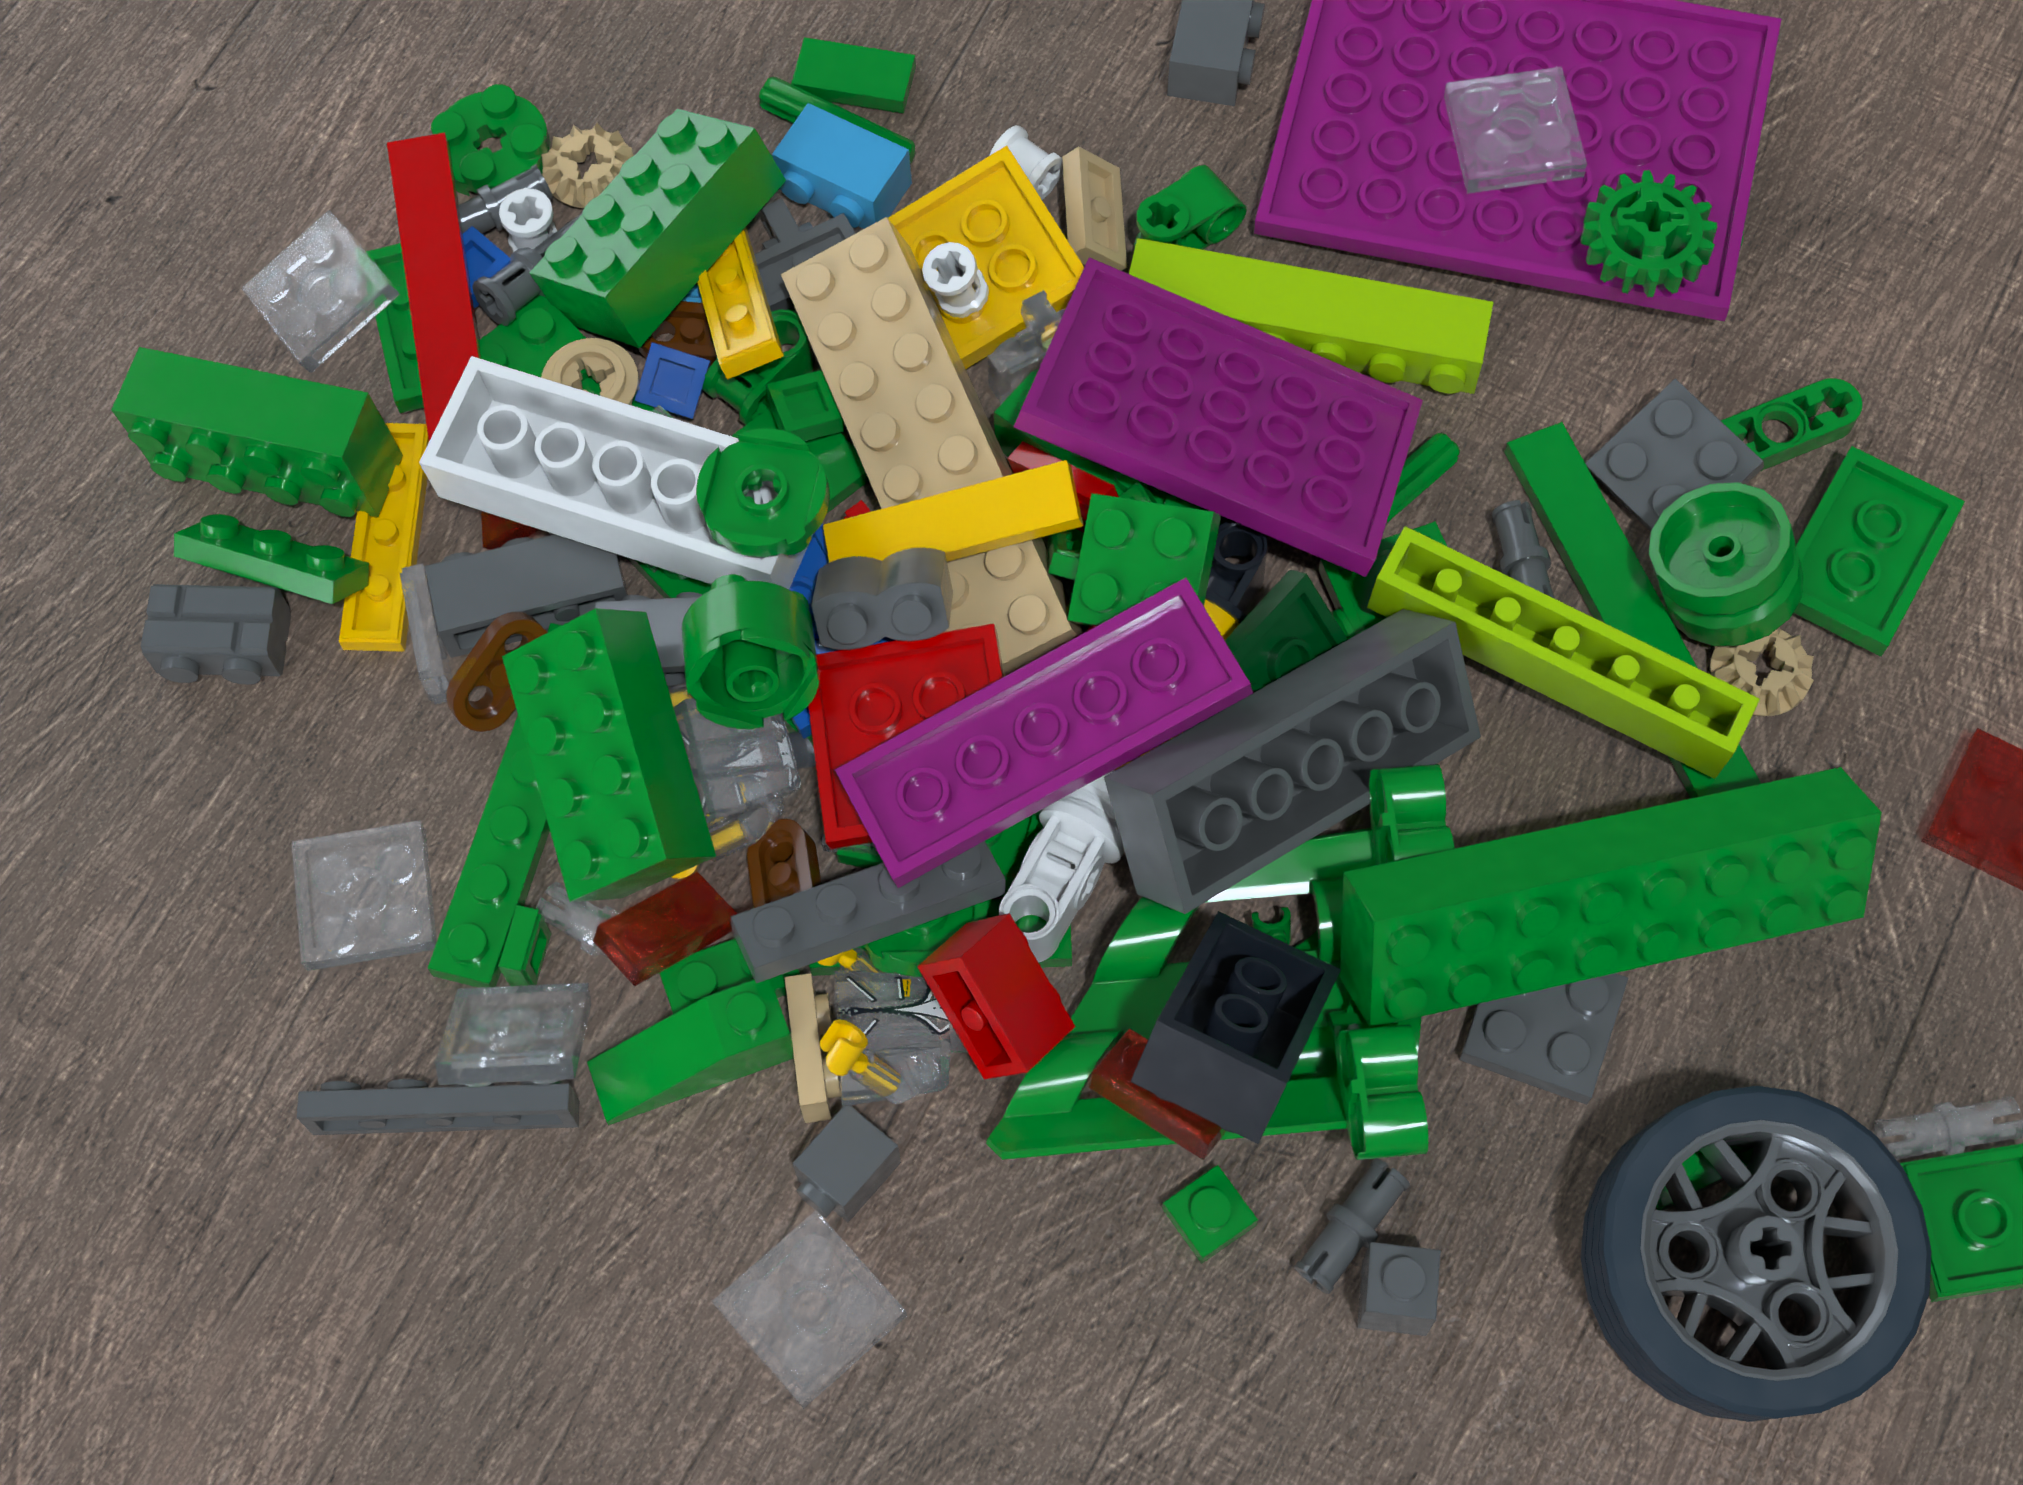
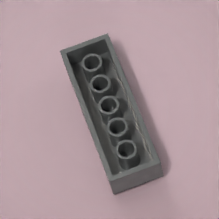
[1104,609,1481,914]

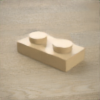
[1062,146,1127,271]
[785,973,841,1123]

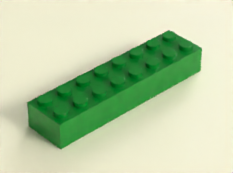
[1340,767,1882,1028]

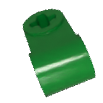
[1134,165,1247,250]
[703,309,815,425]

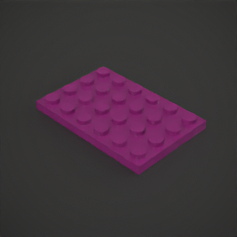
[1014,257,1423,577]

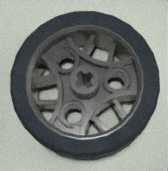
[1581,1086,1932,1422]

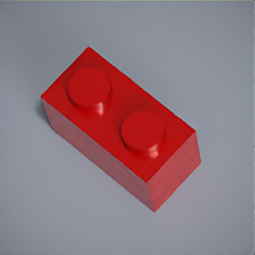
[917,913,1076,1080]

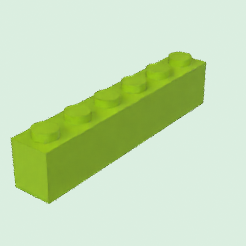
[1129,238,1493,394]
[1367,526,1760,779]

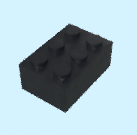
[1131,911,1341,1144]

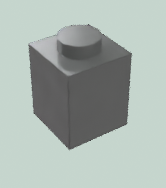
[792,1103,901,1223]
[1357,1242,1441,1336]

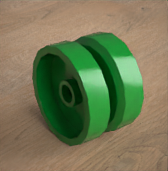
[1649,482,1803,646]

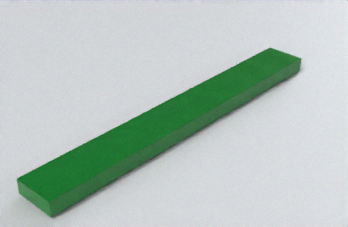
[1504,422,1761,798]

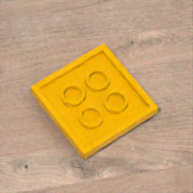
[888,145,1084,369]

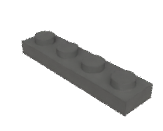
[731,841,1005,983]
[297,1075,580,1135]

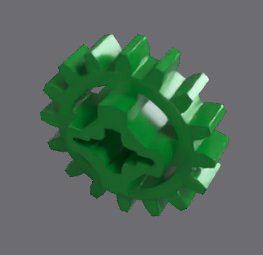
[1580,170,1717,297]

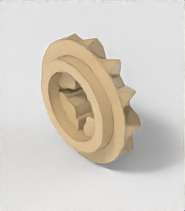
[542,123,633,208]
[541,338,640,406]
[1710,627,1814,716]

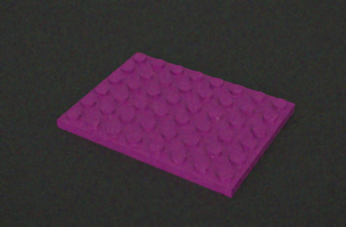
[1254,0,1782,322]

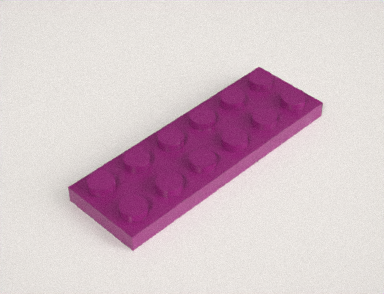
[835,578,1253,888]

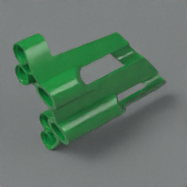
[986,764,1455,1160]

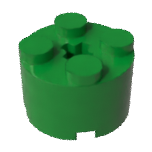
[681,574,819,729]

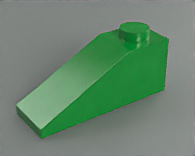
[587,979,794,1126]

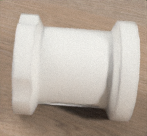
[989,125,1063,200]
[499,188,558,252]
[922,242,989,318]

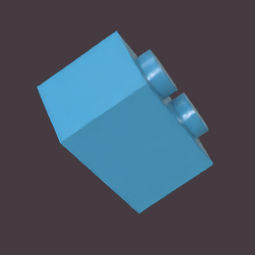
[772,103,912,229]

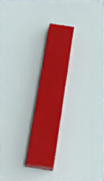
[387,133,481,441]

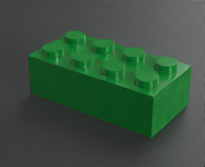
[529,109,786,348]
[111,347,403,517]
[502,608,717,902]

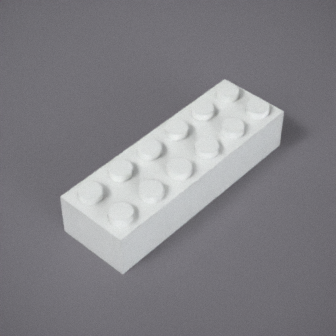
[419,356,814,589]

